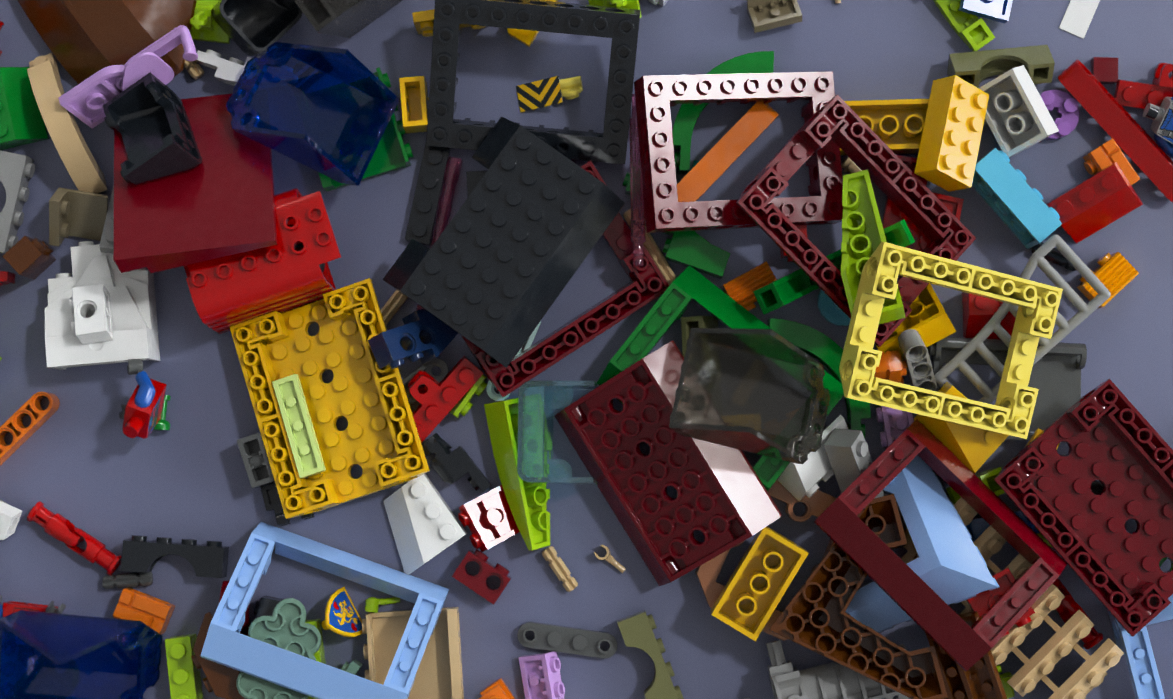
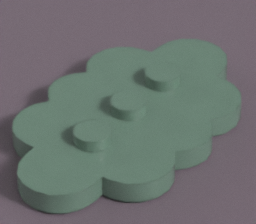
[236,598,321,699]

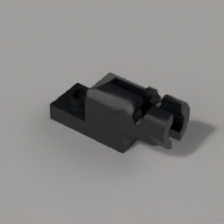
[422,433,492,492]

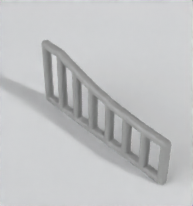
[934,234,1111,404]

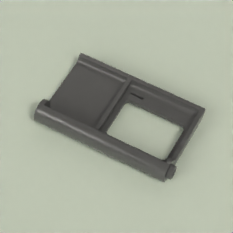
[928,337,1087,440]

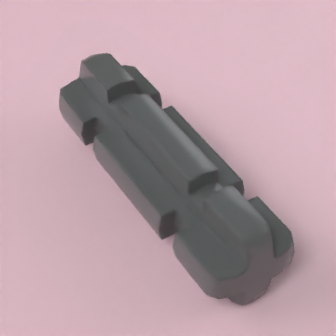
[102,572,153,589]

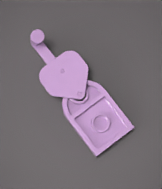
[58,25,198,129]

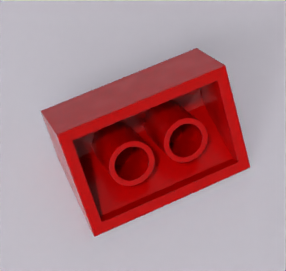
[1047,162,1143,244]
[962,292,1016,339]

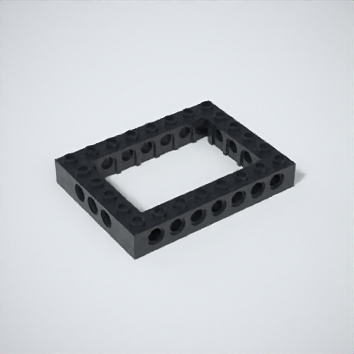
[426,0,640,164]

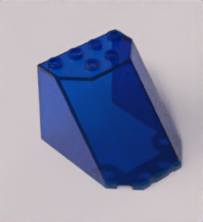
[226,42,400,186]
[0,610,163,699]

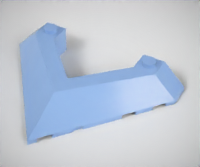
[845,455,999,633]

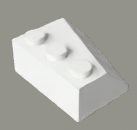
[383,473,467,575]

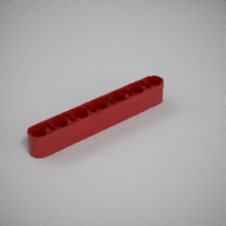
[1058,60,1173,202]

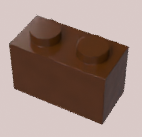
[2,236,56,280]

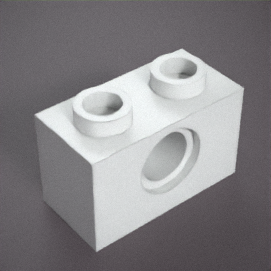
[69,283,113,344]

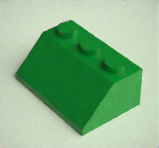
[0,67,49,150]

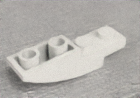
[196,49,299,89]

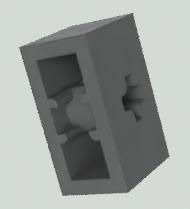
[237,432,275,488]

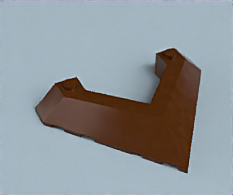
[769,494,948,699]

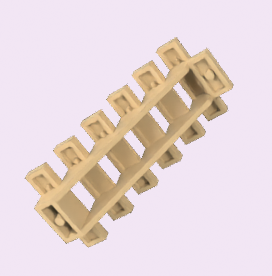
[901,497,1124,699]

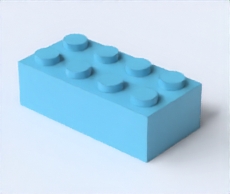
[972,148,1062,249]

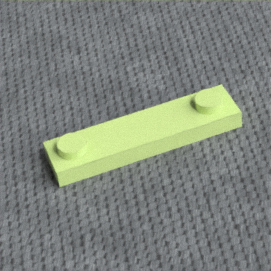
[272,374,326,479]

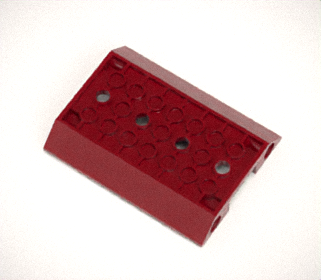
[555,340,782,586]
[994,379,1173,637]

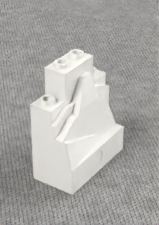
[45,241,160,370]

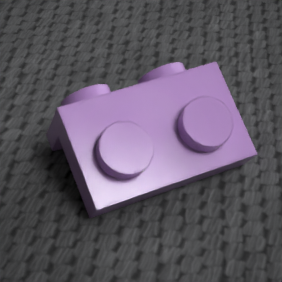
[876,405,914,448]

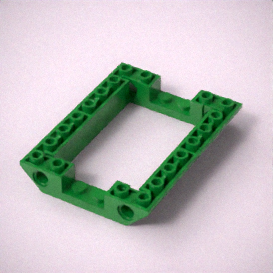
[597,265,844,492]

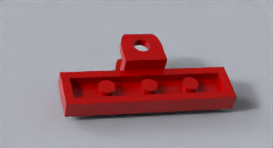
[1114,63,1173,109]
[407,356,484,443]

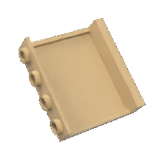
[362,607,464,699]

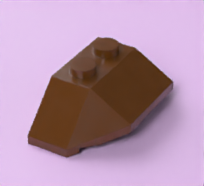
[191,612,244,699]

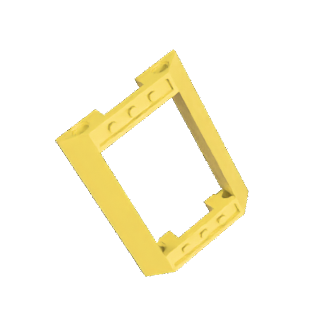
[839,242,1063,439]

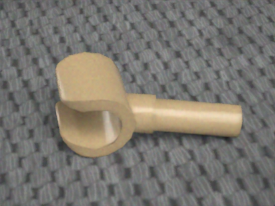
[594,545,626,573]

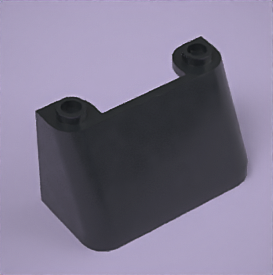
[103,73,202,185]

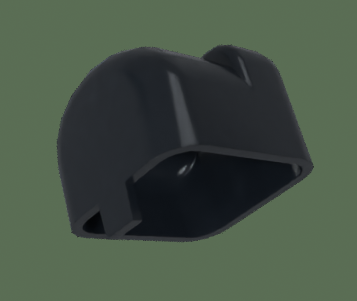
[212,0,303,56]

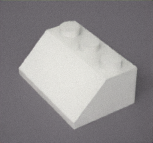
[778,415,849,501]

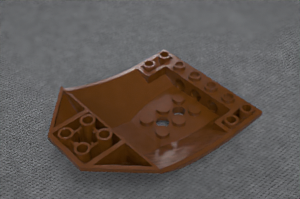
[17,0,196,84]

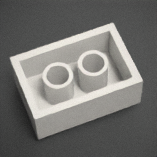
[979,65,1059,157]

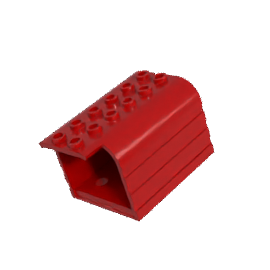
[184,188,341,334]

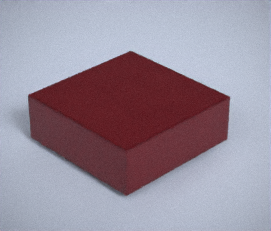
[1091,57,1118,84]

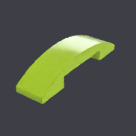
[933,0,995,51]

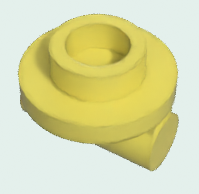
[559,76,583,100]

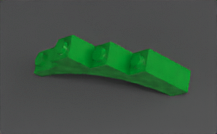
[622,163,730,279]
[753,219,915,315]

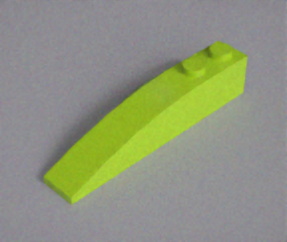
[841,169,906,324]
[484,394,550,551]

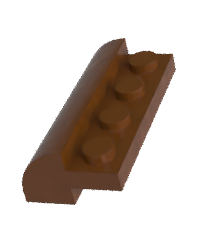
[925,611,1007,699]

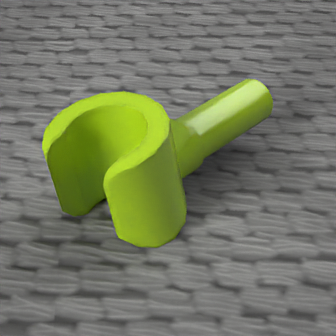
[365,597,400,613]

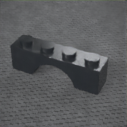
[121,535,229,578]

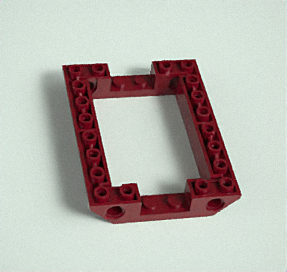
[736,95,976,347]
[460,161,669,397]
[814,420,1067,672]

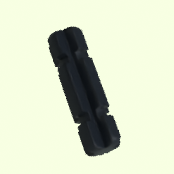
[1031,242,1076,271]

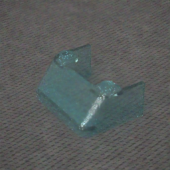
[517,381,598,485]

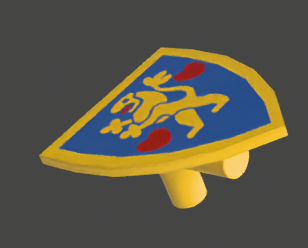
[321,587,363,638]

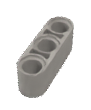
[898,329,937,391]

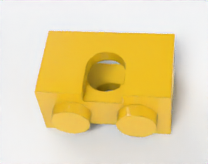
[399,76,428,133]

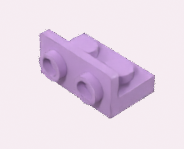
[519,651,565,699]

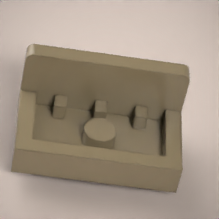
[747,0,802,33]

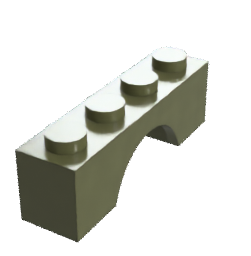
[947,45,1055,88]
[617,610,684,699]

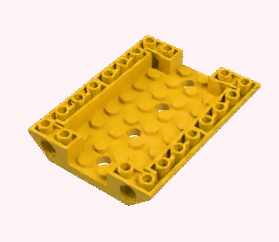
[230,278,430,519]

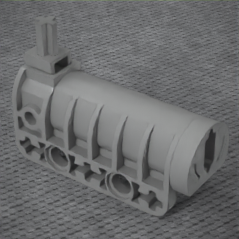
[766,640,908,699]

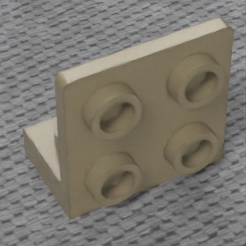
[49,187,108,246]

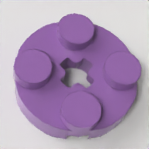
[1040,90,1079,140]

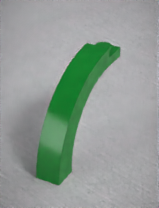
[672,51,774,174]
[767,318,871,438]

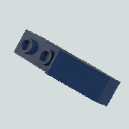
[368,309,458,369]

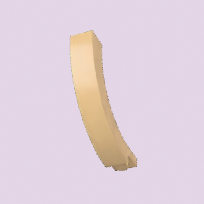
[27,53,107,194]

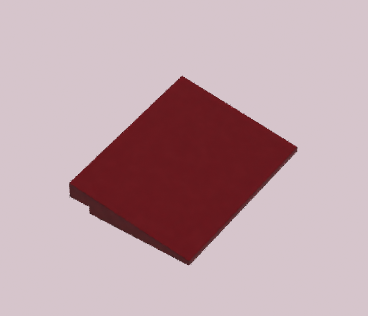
[113,90,277,273]

